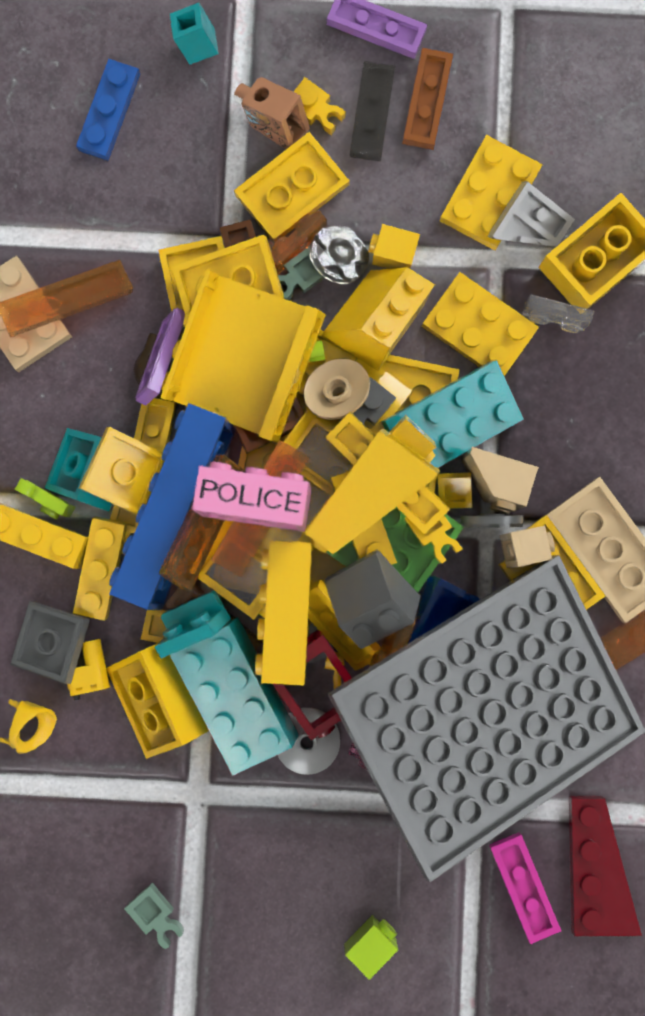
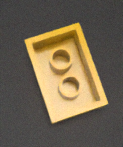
[538,193,645,315]

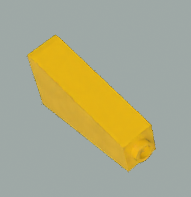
[305,429,440,554]

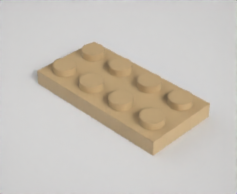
[546,477,645,623]

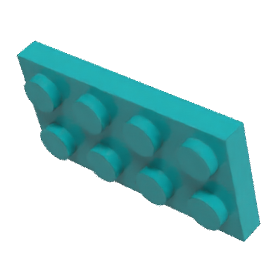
[381,360,524,468]

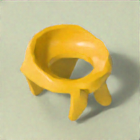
[0,699,57,754]

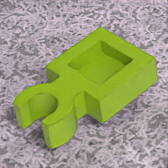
[15,478,76,519]

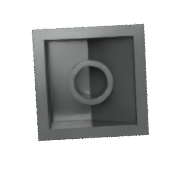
[325,549,420,649]

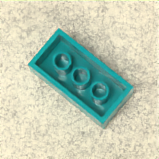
[170,617,299,775]

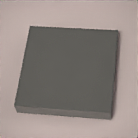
[10,601,90,684]

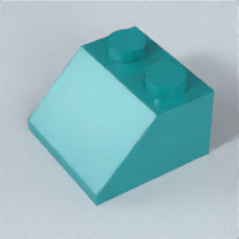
[44,428,112,512]

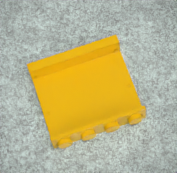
[160,269,326,442]

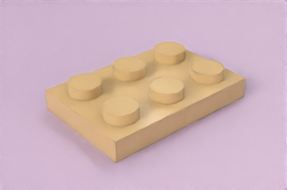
[0,255,72,372]

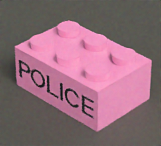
[192,462,311,532]

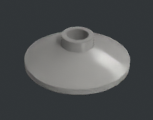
[278,707,340,775]

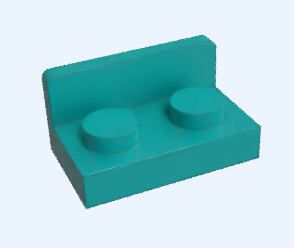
[155,590,231,658]

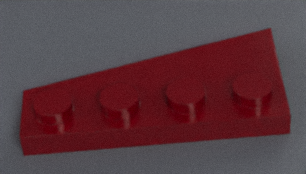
[569,796,642,936]

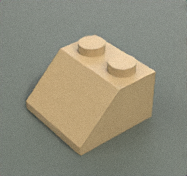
[462,447,538,515]

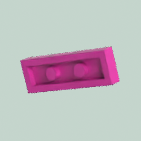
[489,832,561,944]

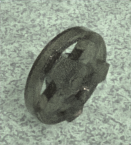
[309,226,369,284]

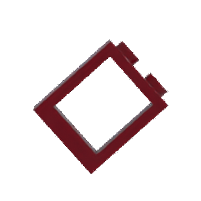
[273,630,352,741]

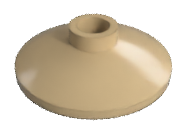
[304,359,370,420]

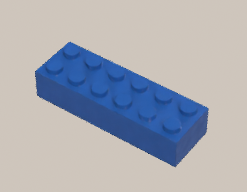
[109,403,235,610]

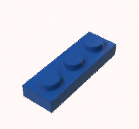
[76,58,141,161]

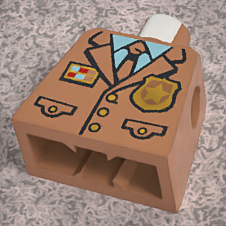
[233,77,310,149]

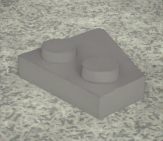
[487,181,575,247]

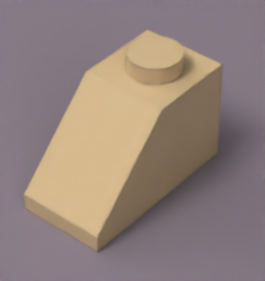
[499,526,555,568]

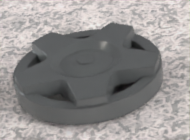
[460,514,524,528]

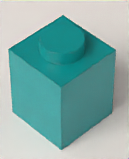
[170,2,219,65]

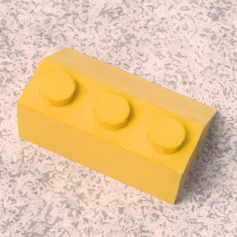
[322,267,435,371]
[106,643,209,759]

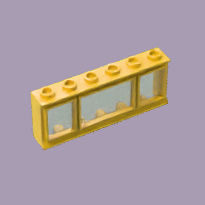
[188,408,354,620]

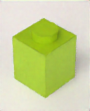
[344,915,398,980]

